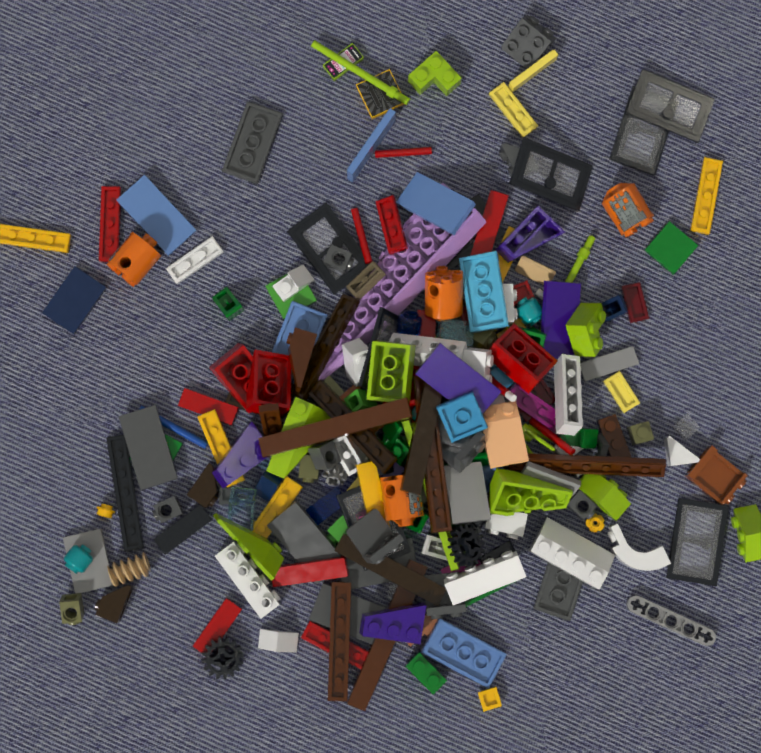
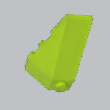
[266,397,330,479]
[489,468,573,516]
[213,513,284,581]

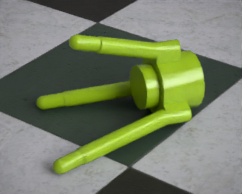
[522,423,555,454]

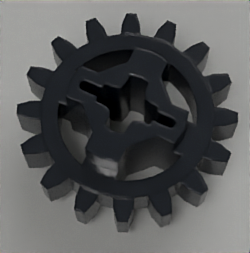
[448,524,485,567]
[201,636,244,680]

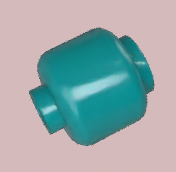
[517,297,542,326]
[64,544,93,574]

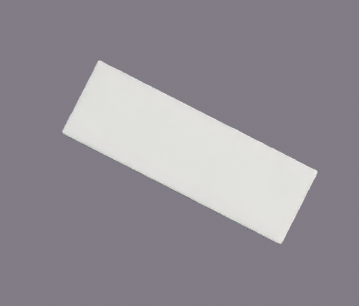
[166,236,224,285]

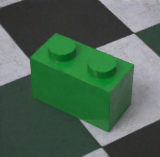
[405,651,447,695]

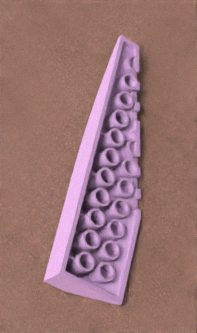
[318,183,487,380]

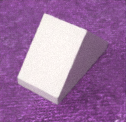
[664,436,700,467]
[421,534,448,561]
[258,629,299,653]

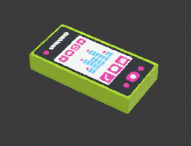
[323,43,364,81]

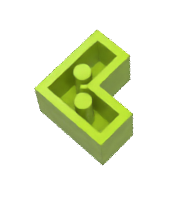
[408,51,462,96]
[565,303,606,357]
[578,474,631,521]
[731,504,761,563]

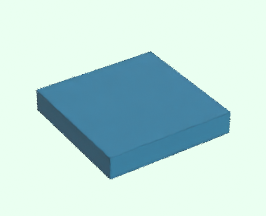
[436,391,488,443]

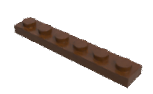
[328,582,351,701]

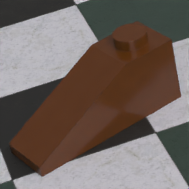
[286,327,317,392]

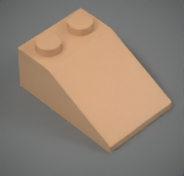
[481,400,529,469]

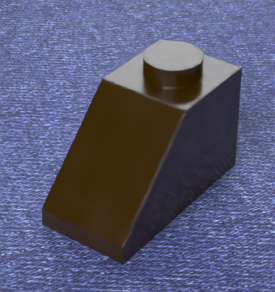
[187,463,219,508]
[94,584,134,623]

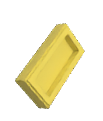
[603,371,640,413]

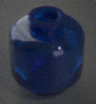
[396,310,423,336]

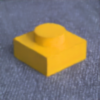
[477,686,502,712]

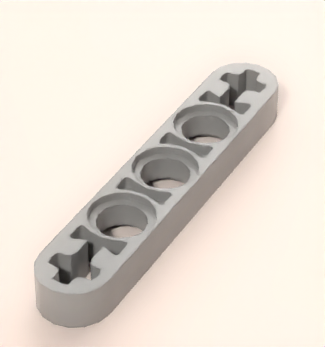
[626,595,716,646]

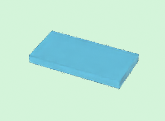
[459,251,509,333]

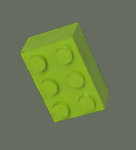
[366,340,416,403]

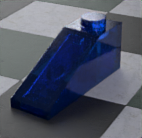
[305,487,341,525]

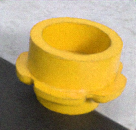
[96,504,115,518]
[586,513,605,533]

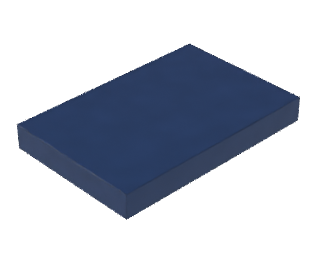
[42,266,107,335]

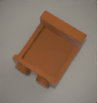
[684,445,748,505]

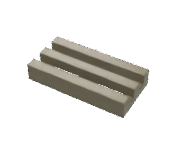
[346,261,386,300]

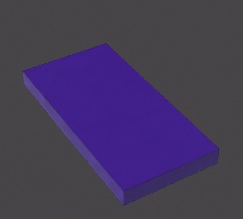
[541,281,581,359]
[415,343,501,414]

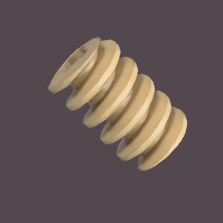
[107,552,151,587]

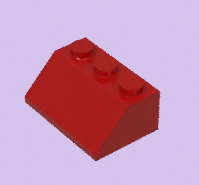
[489,323,558,394]

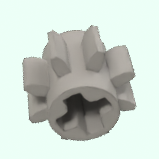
[323,464,348,487]

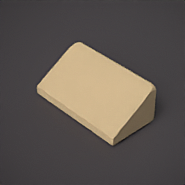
[515,255,556,285]

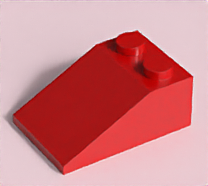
[209,343,253,413]
[246,349,291,417]

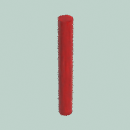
[375,147,432,158]
[351,208,372,264]
[529,418,576,455]

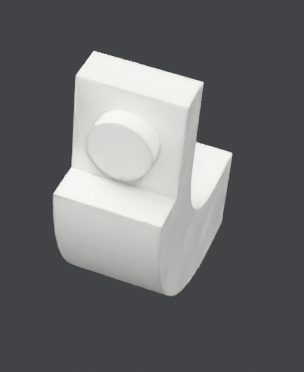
[608,524,671,571]

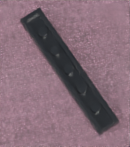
[106,435,144,552]

